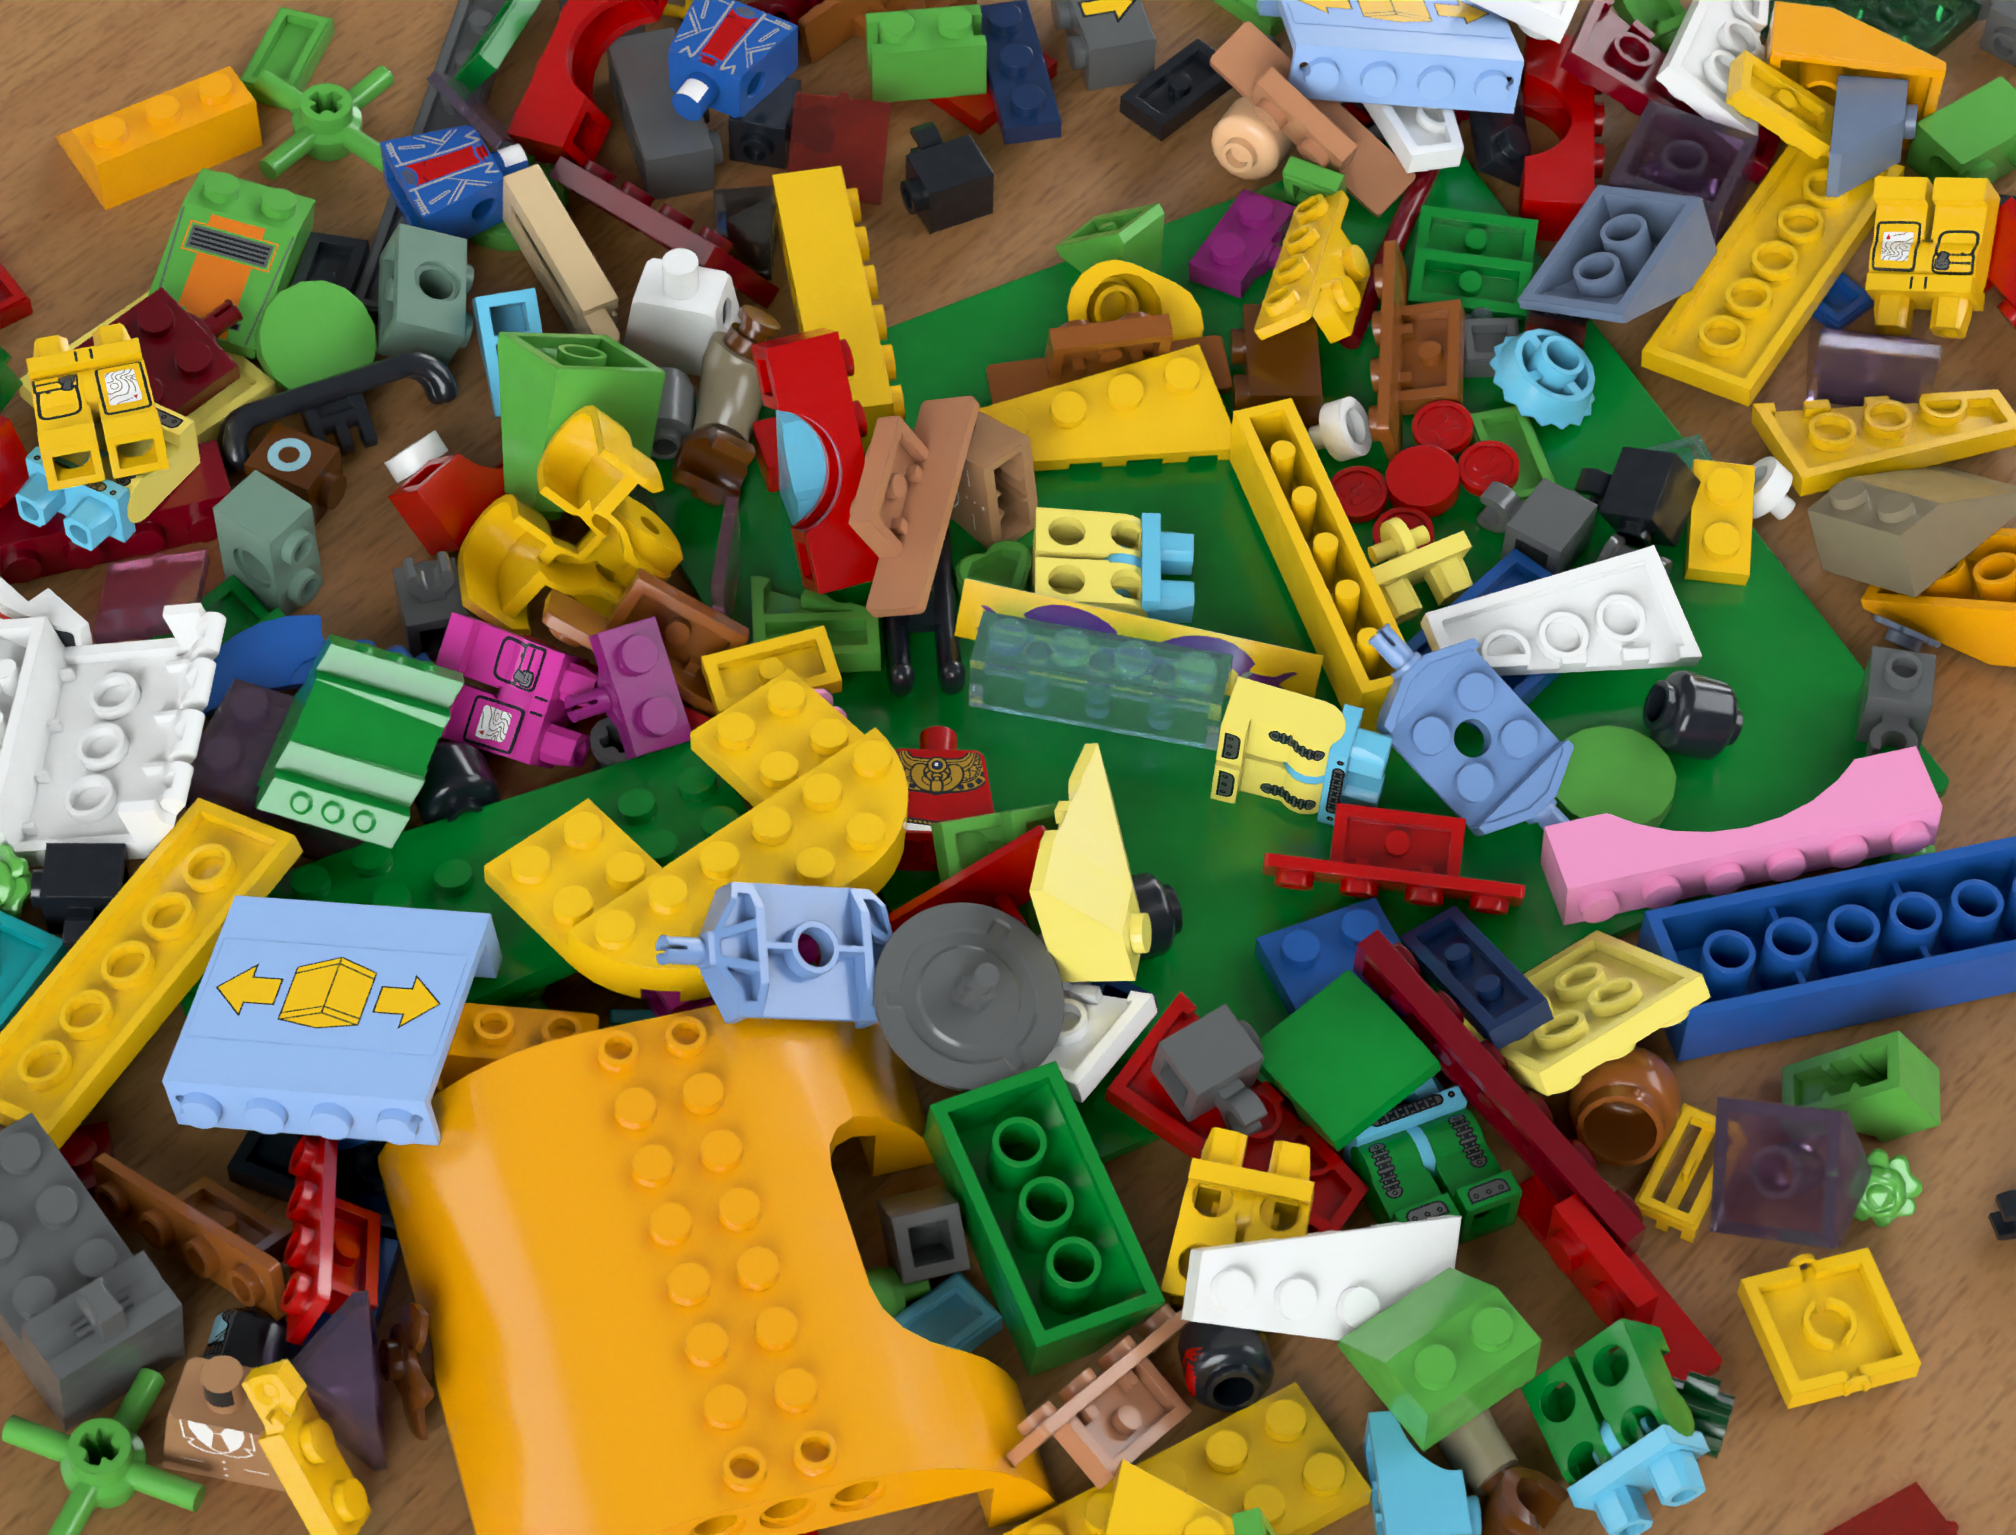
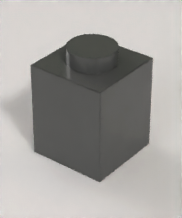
[876,1185,971,1284]

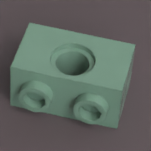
[377,223,474,366]
[213,470,323,616]

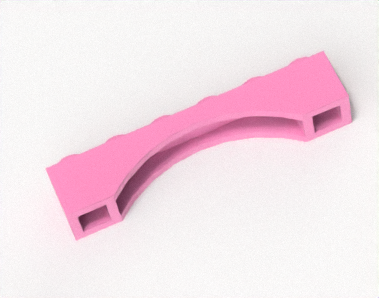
[1540,746,1943,926]

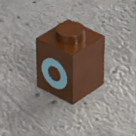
[244,422,347,526]

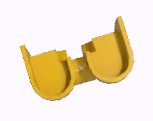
[457,405,683,635]

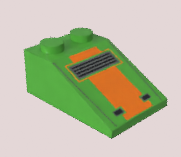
[148,168,316,359]

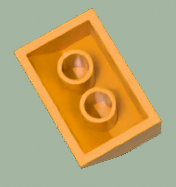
[55,66,263,210]

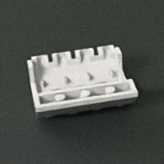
[0,603,227,867]

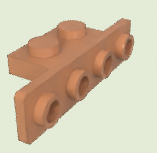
[1210,21,1416,218]
[848,396,980,618]
[1006,1303,1192,1490]

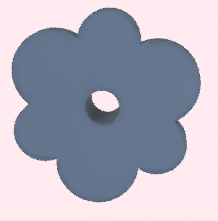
[1873,614,1941,653]

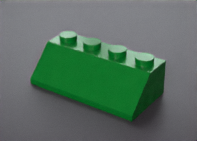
[923,1061,1165,1377]

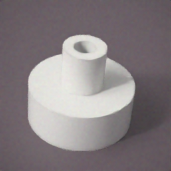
[1308,397,1372,462]
[384,430,449,483]
[1752,456,1795,520]

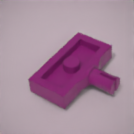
[1188,189,1296,298]
[564,616,691,760]

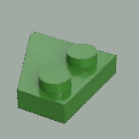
[751,576,881,673]

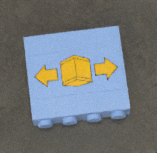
[1256,0,1524,114]
[162,895,503,1146]

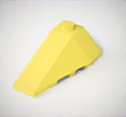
[1029,743,1152,982]

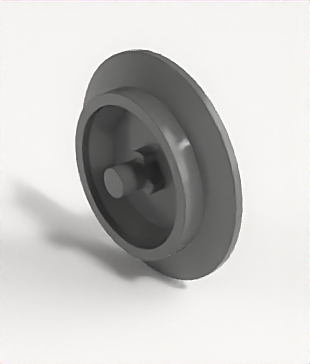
[873,902,1065,1092]

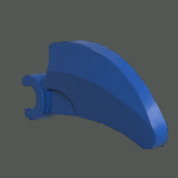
[202,615,376,717]

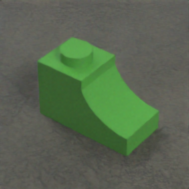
[1782,1030,1941,1143]

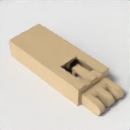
[502,164,620,343]

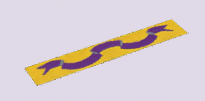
[954,578,1324,698]

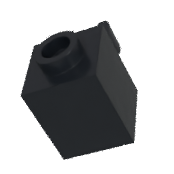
[728,78,836,169]
[900,122,994,234]
[1574,446,1701,549]
[31,843,132,952]

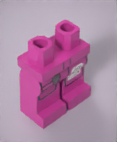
[435,612,598,769]

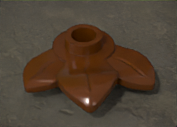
[379,1302,434,1441]

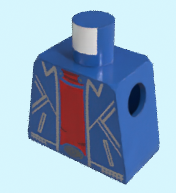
[668,0,798,121]
[380,125,529,239]

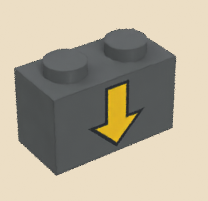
[1051,0,1156,91]

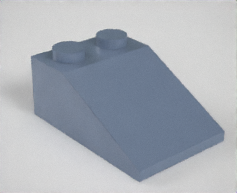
[1518,185,1717,323]

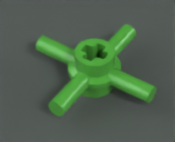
[255,66,394,180]
[2,1368,206,1535]

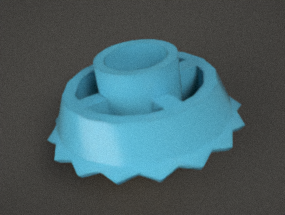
[1489,328,1595,430]

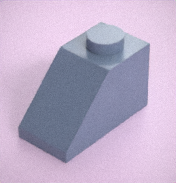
[1826,75,1918,197]

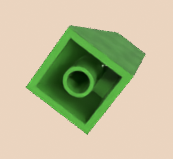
[497,332,666,520]

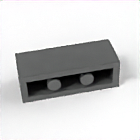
[607,27,723,200]

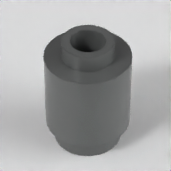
[651,367,696,459]

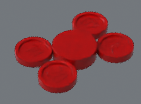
[1330,400,1520,561]

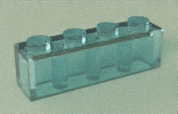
[969,611,1233,751]

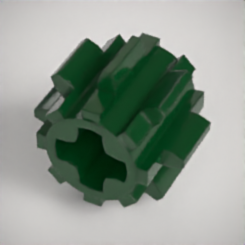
[1671,1371,1735,1461]

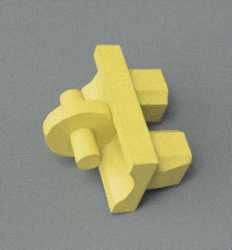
[1368,517,1473,625]

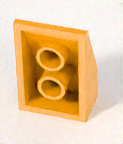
[1764,1,1947,149]
[1860,528,2016,667]

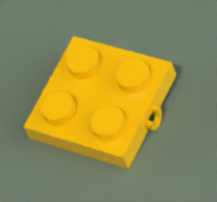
[1737,1247,1921,1409]

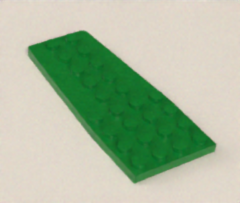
[180,741,748,1018]

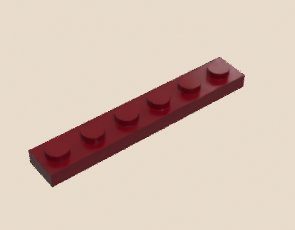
[1353,929,1646,1258]

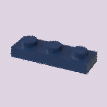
[980,0,1062,145]
[1399,905,1554,1050]

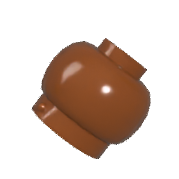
[1567,1046,1682,1167]

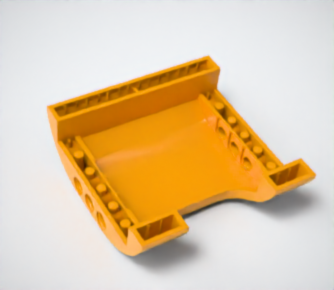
[378,1005,1057,1535]

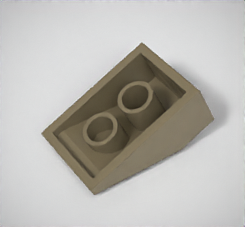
[1807,465,2016,598]

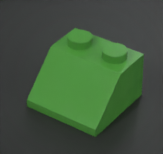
[1338,1267,1541,1452]

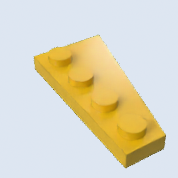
[979,344,1232,471]

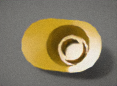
[1067,259,1204,341]

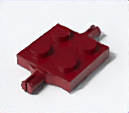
[73,287,243,416]

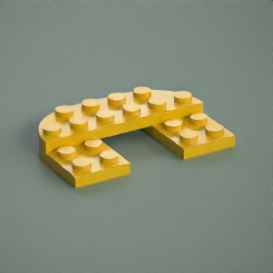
[484,668,908,1001]

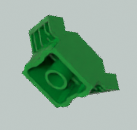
[256,634,464,849]

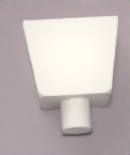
[623,248,741,376]

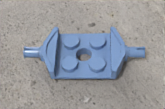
[1368,623,1574,837]
[656,882,893,1029]

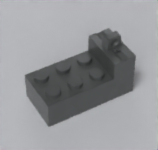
[0,1112,185,1431]

